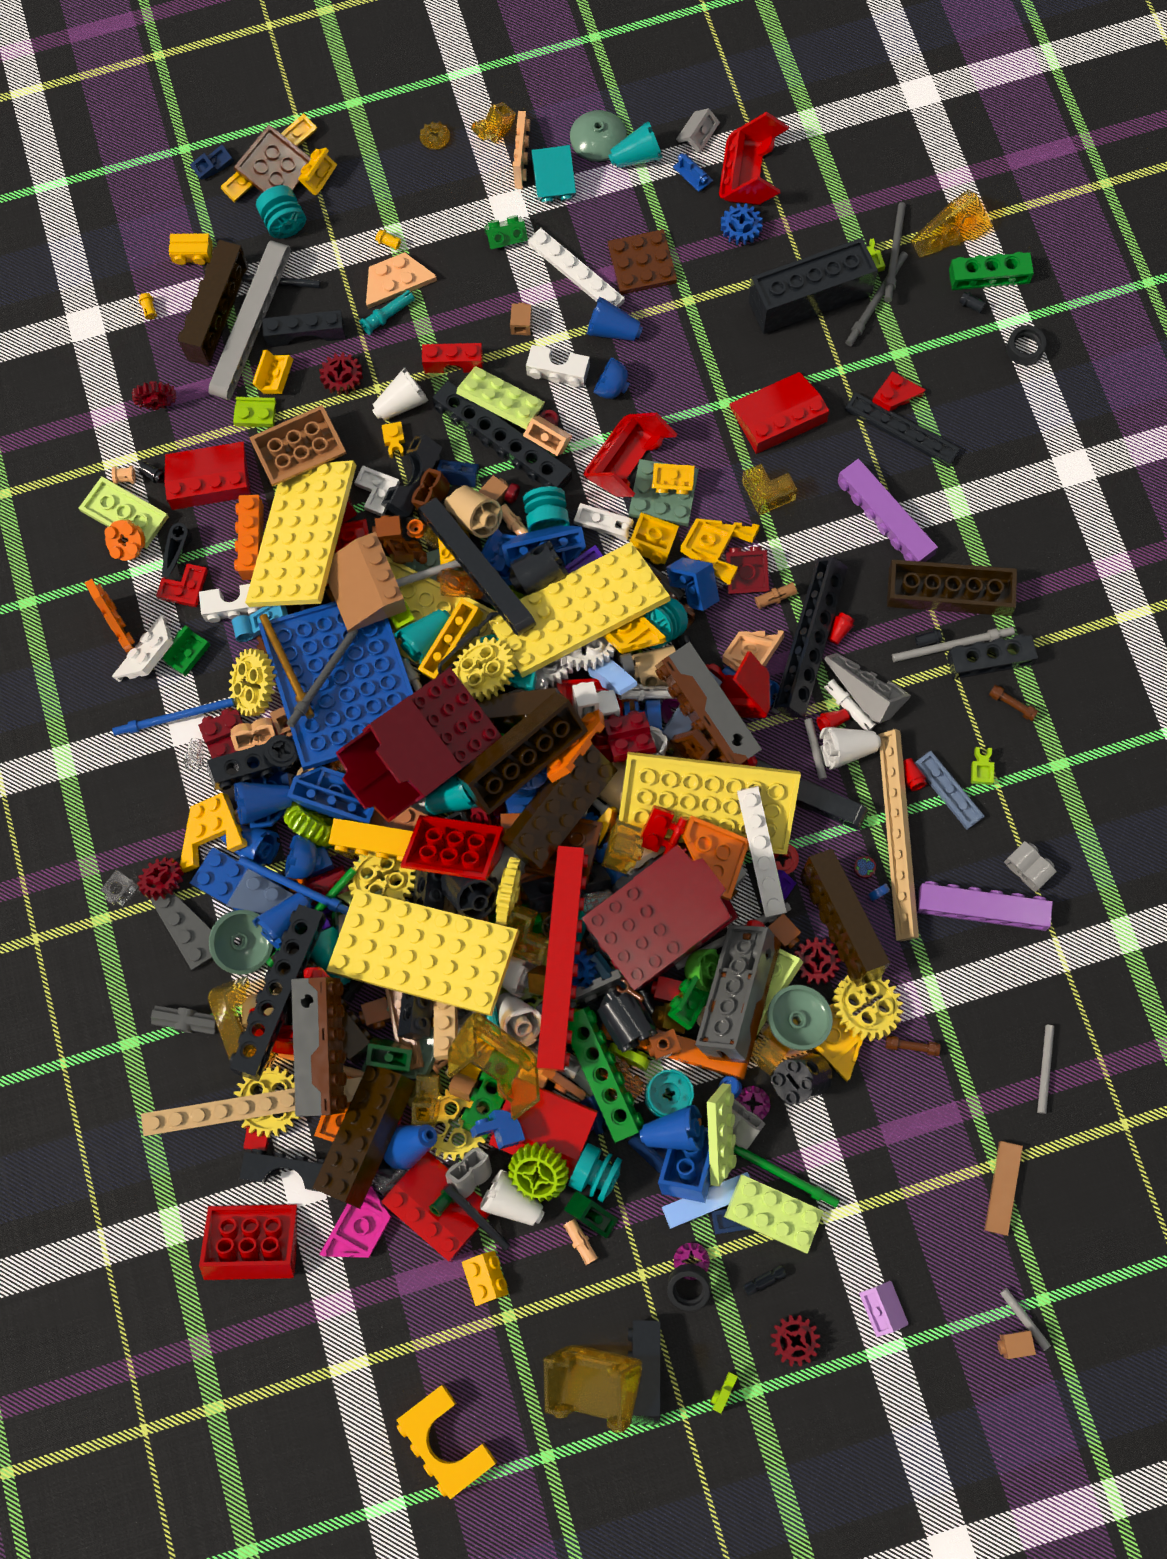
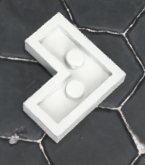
[354,466,400,516]

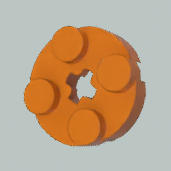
[105,519,145,561]

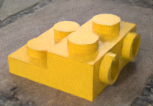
[630,512,679,564]

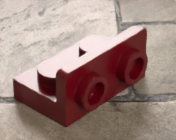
[304,865,350,905]

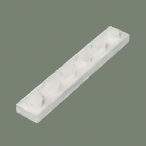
[527,228,625,308]
[737,786,787,917]

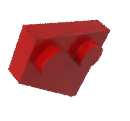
[872,371,925,411]

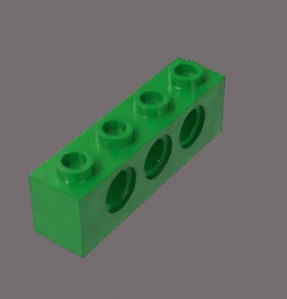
[949,252,1034,290]
[461,1044,524,1139]

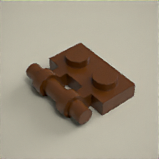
[383,538,427,564]

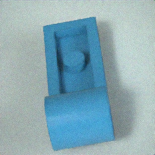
[232,605,288,642]

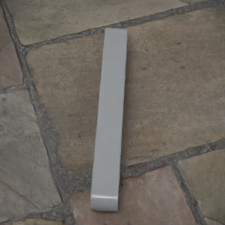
[209,240,291,400]

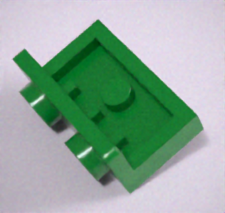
[484,215,528,249]
[161,625,210,677]
[667,975,709,1030]

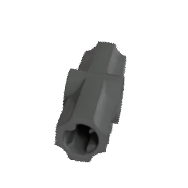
[151,1006,220,1035]

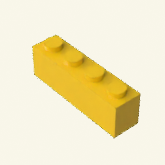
[418,598,484,680]
[329,818,413,862]

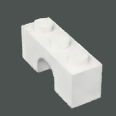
[526,345,590,387]
[199,584,264,623]

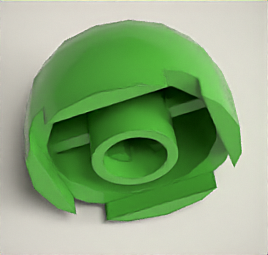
[684,949,720,992]

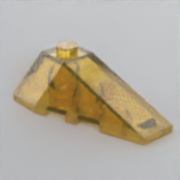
[910,190,993,257]

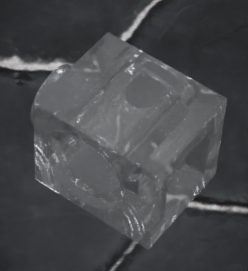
[101,870,138,906]

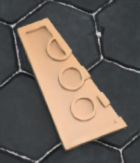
[513,111,530,189]

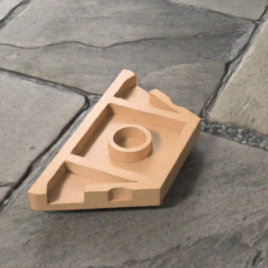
[366,252,437,309]
[723,630,784,672]

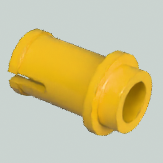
[375,229,402,250]
[138,293,157,320]

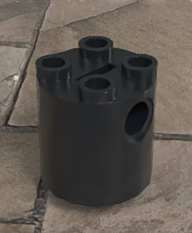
[509,540,569,596]
[441,874,497,919]
[596,989,658,1053]
[771,1053,832,1105]

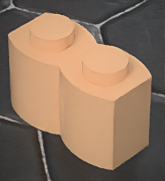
[231,718,276,751]

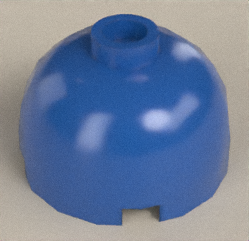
[593,357,630,399]
[285,835,321,879]

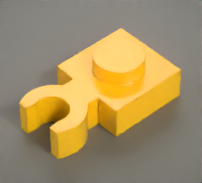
[382,422,405,458]

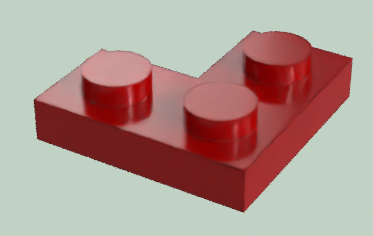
[156,564,208,608]

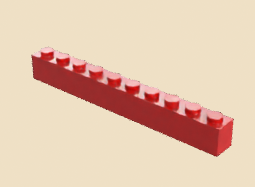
[537,846,589,1072]

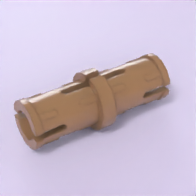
[754,582,797,609]

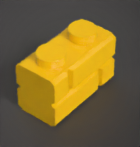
[169,233,213,265]

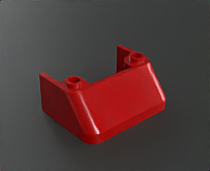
[719,112,789,205]
[584,412,677,497]
[705,651,770,718]

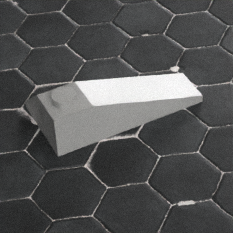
[824,653,911,723]

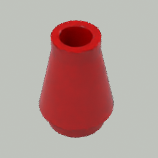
[828,613,854,645]
[817,709,849,730]
[903,758,927,791]

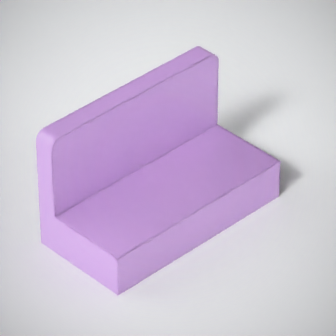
[859,1281,908,1337]

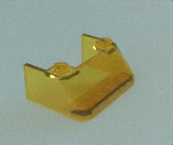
[448,1012,540,1120]

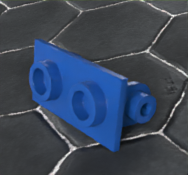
[673,153,713,192]

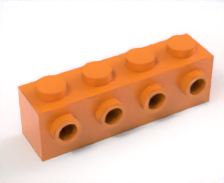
[234,495,264,580]

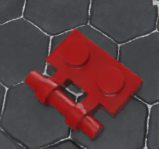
[637,805,688,855]

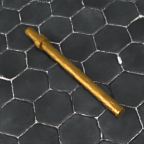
[259,614,315,719]

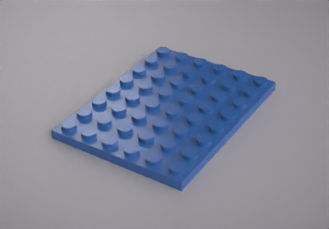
[258,601,413,771]

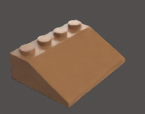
[249,405,347,486]
[327,532,407,633]

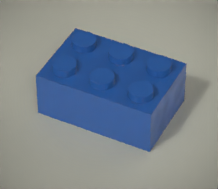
[658,1127,710,1203]

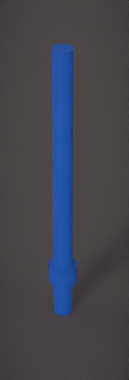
[112,698,235,736]
[238,856,349,915]

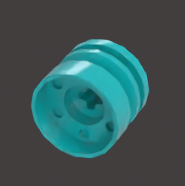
[256,185,306,239]
[523,486,570,532]
[642,597,688,648]
[644,1069,694,1118]
[568,1143,622,1203]

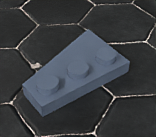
[226,868,294,913]

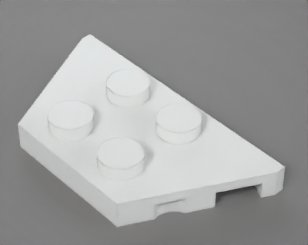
[112,615,173,682]

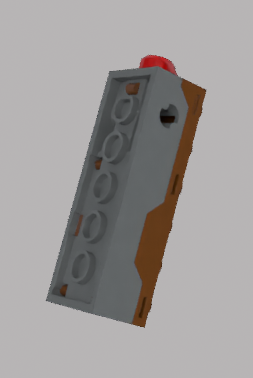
[655,642,762,766]
[695,920,781,1064]
[291,967,348,1117]

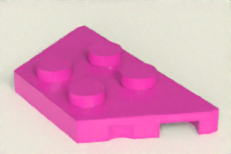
[319,1186,392,1258]

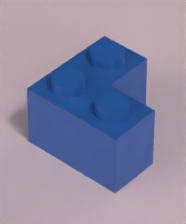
[666,557,720,611]

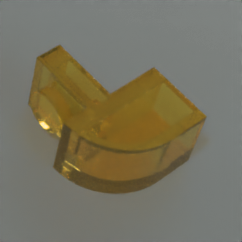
[471,102,516,143]
[411,1074,441,1126]

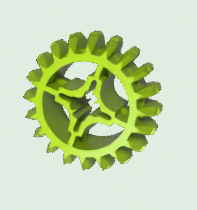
[283,802,334,846]
[508,1142,569,1203]

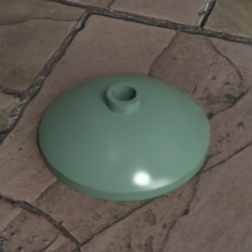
[570,110,627,162]
[209,910,273,975]
[767,985,833,1051]

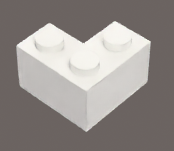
[572,682,620,720]

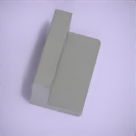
[676,108,720,152]

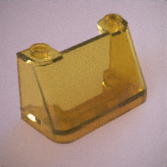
[208,976,276,1069]
[543,1345,642,1433]

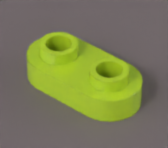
[608,1043,651,1071]

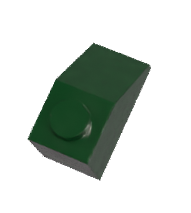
[365,1037,413,1072]
[564,1191,619,1239]

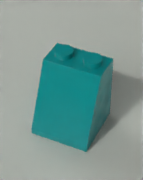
[531,145,576,203]

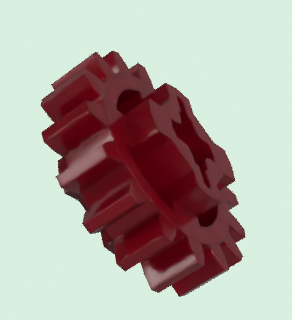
[319,352,363,395]
[132,381,177,410]
[137,857,184,901]
[794,937,841,985]
[770,1315,820,1366]

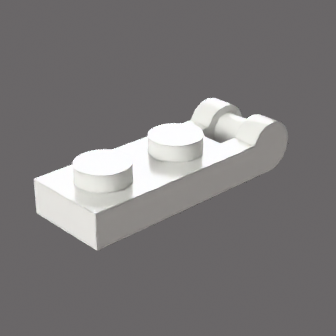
[574,503,634,541]

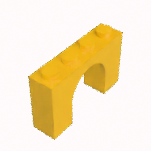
[397,1384,497,1499]

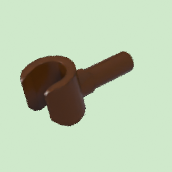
[616,978,645,1002]

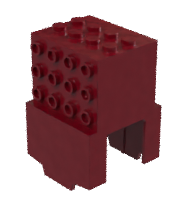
[336,667,502,823]
[582,845,739,990]

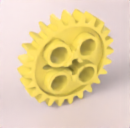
[452,637,517,702]
[229,649,276,717]
[348,853,416,901]
[495,857,521,927]
[832,975,903,1041]
[234,1065,300,1138]
[419,1089,490,1161]

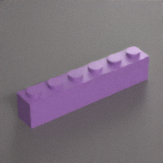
[838,458,938,562]
[917,881,1053,931]

